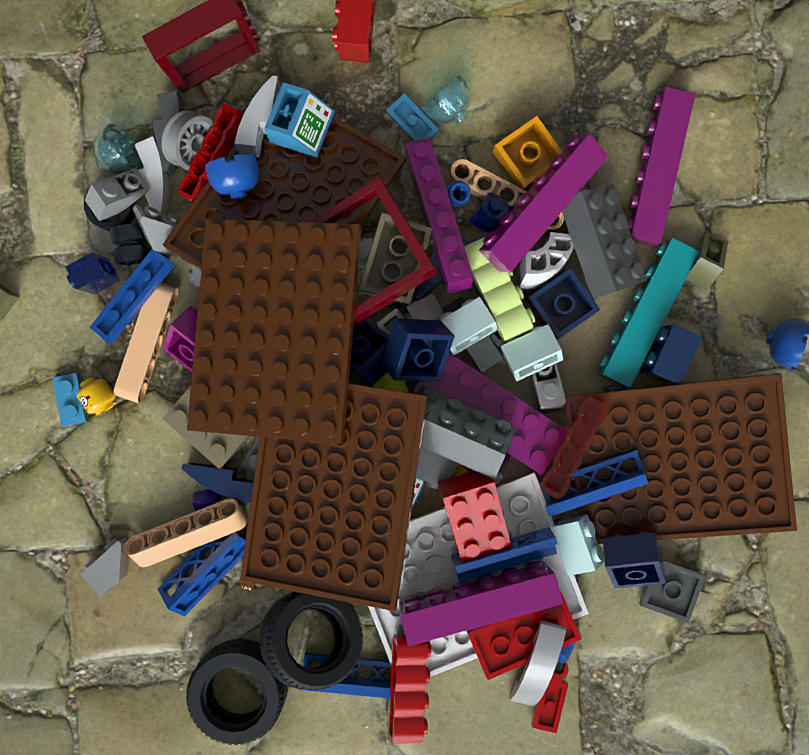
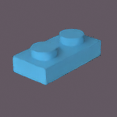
[386,93,439,141]
[52,373,89,427]

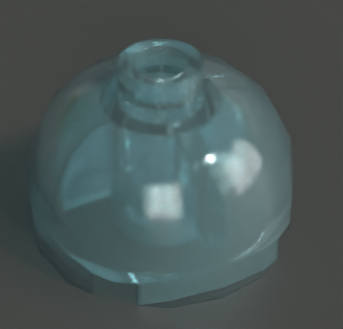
[421,74,472,125]
[92,124,143,175]

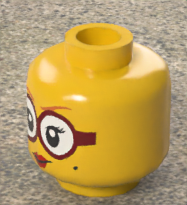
[77,377,116,416]

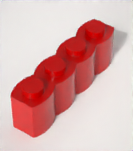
[177,104,244,203]
[388,634,432,744]

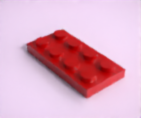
[467,591,582,680]

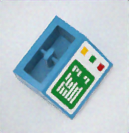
[265,82,335,157]

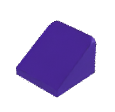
[192,489,221,511]

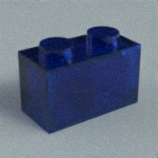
[65,252,121,294]

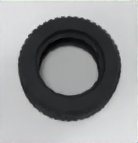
[259,591,363,690]
[186,639,288,745]

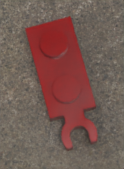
[531,663,569,734]

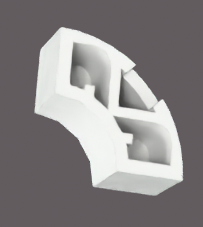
[518,232,574,290]

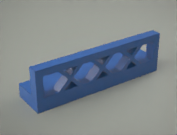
[90,249,175,344]
[539,449,649,516]
[452,527,558,583]
[157,531,246,616]
[299,652,391,699]

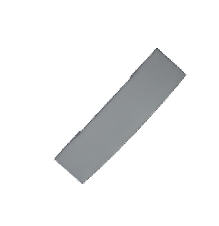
[510,620,566,707]

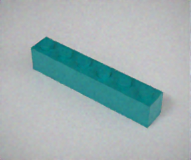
[598,238,700,388]

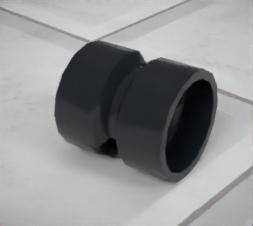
[110,224,148,265]

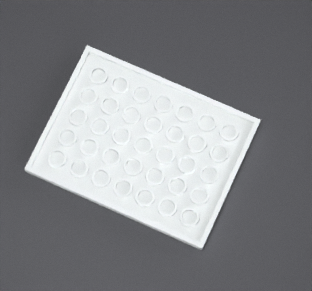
[368,472,589,677]

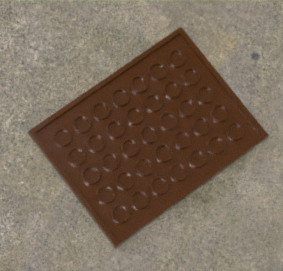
[162,85,406,270]
[187,219,362,444]
[565,373,797,545]
[240,383,428,611]

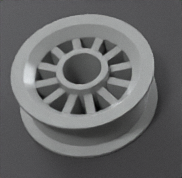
[161,110,213,171]

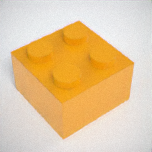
[492,116,562,190]

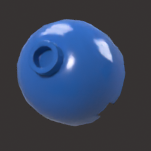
[205,154,260,200]
[765,318,809,371]

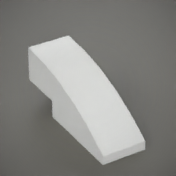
[235,76,281,157]
[134,136,170,215]

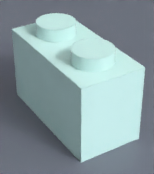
[439,297,498,356]
[501,325,563,381]
[551,514,604,576]

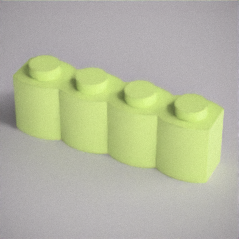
[464,237,535,343]

